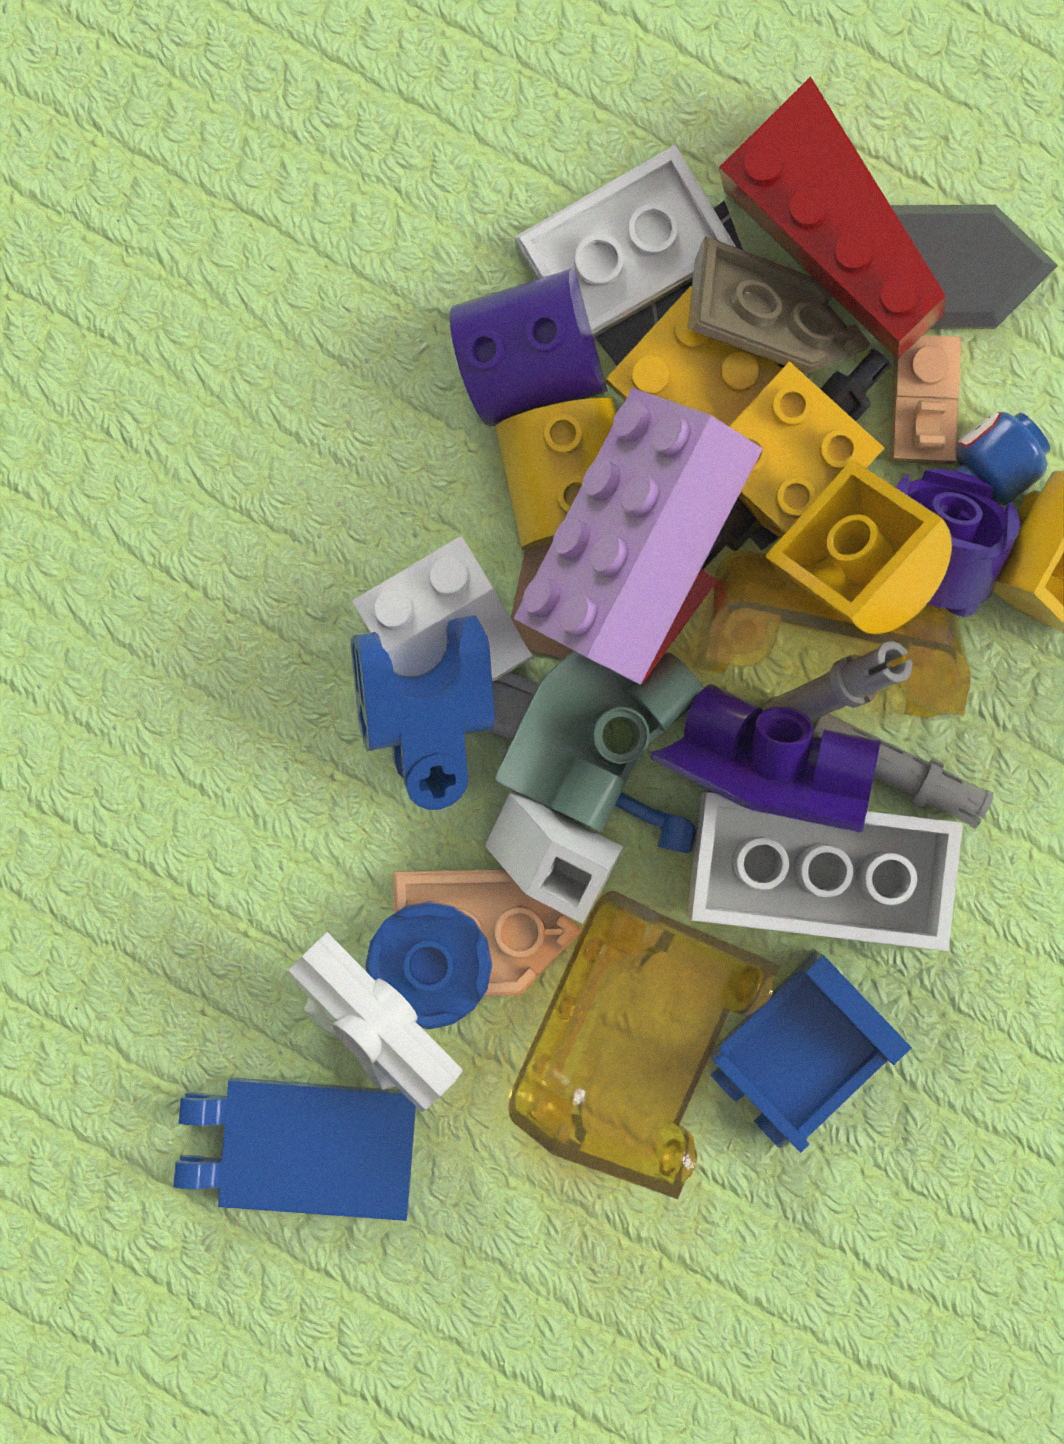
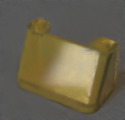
[693,551,971,721]
[508,891,781,1199]

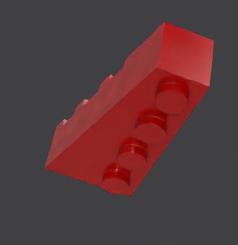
[719,76,946,360]

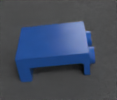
[708,950,912,1153]

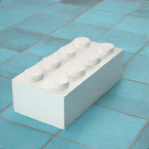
[686,792,963,951]

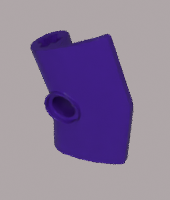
[650,684,881,832]

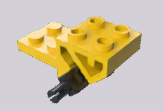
[605,286,892,570]

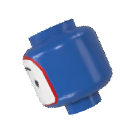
[955,412,1050,505]

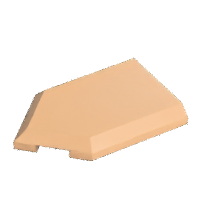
[393,869,582,996]

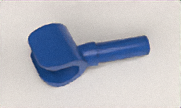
[615,792,696,853]

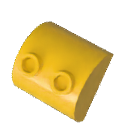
[495,398,618,550]
[765,459,952,634]
[994,471,1064,633]

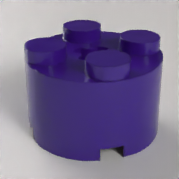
[896,469,1020,617]

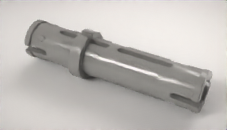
[762,641,912,721]
[812,714,993,829]

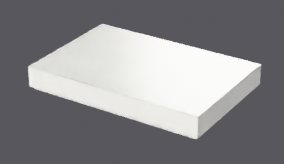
[515,145,736,338]

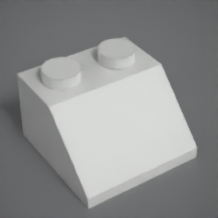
[352,535,533,682]

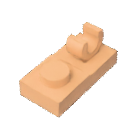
[890,335,961,464]

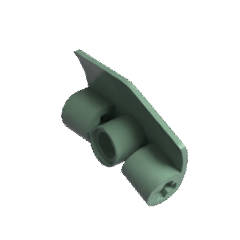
[495,650,704,833]

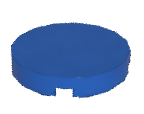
[365,901,492,1029]

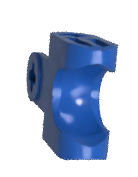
[350,615,495,810]

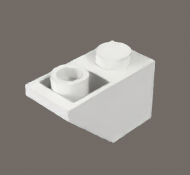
[485,790,624,924]

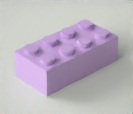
[513,388,763,685]

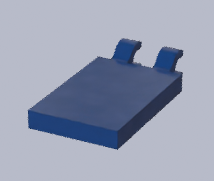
[173,1077,416,1221]

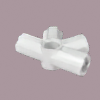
[285,932,463,1112]

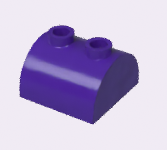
[450,268,608,426]

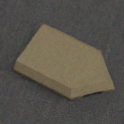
[687,236,870,373]

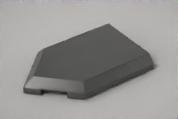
[891,205,1058,329]

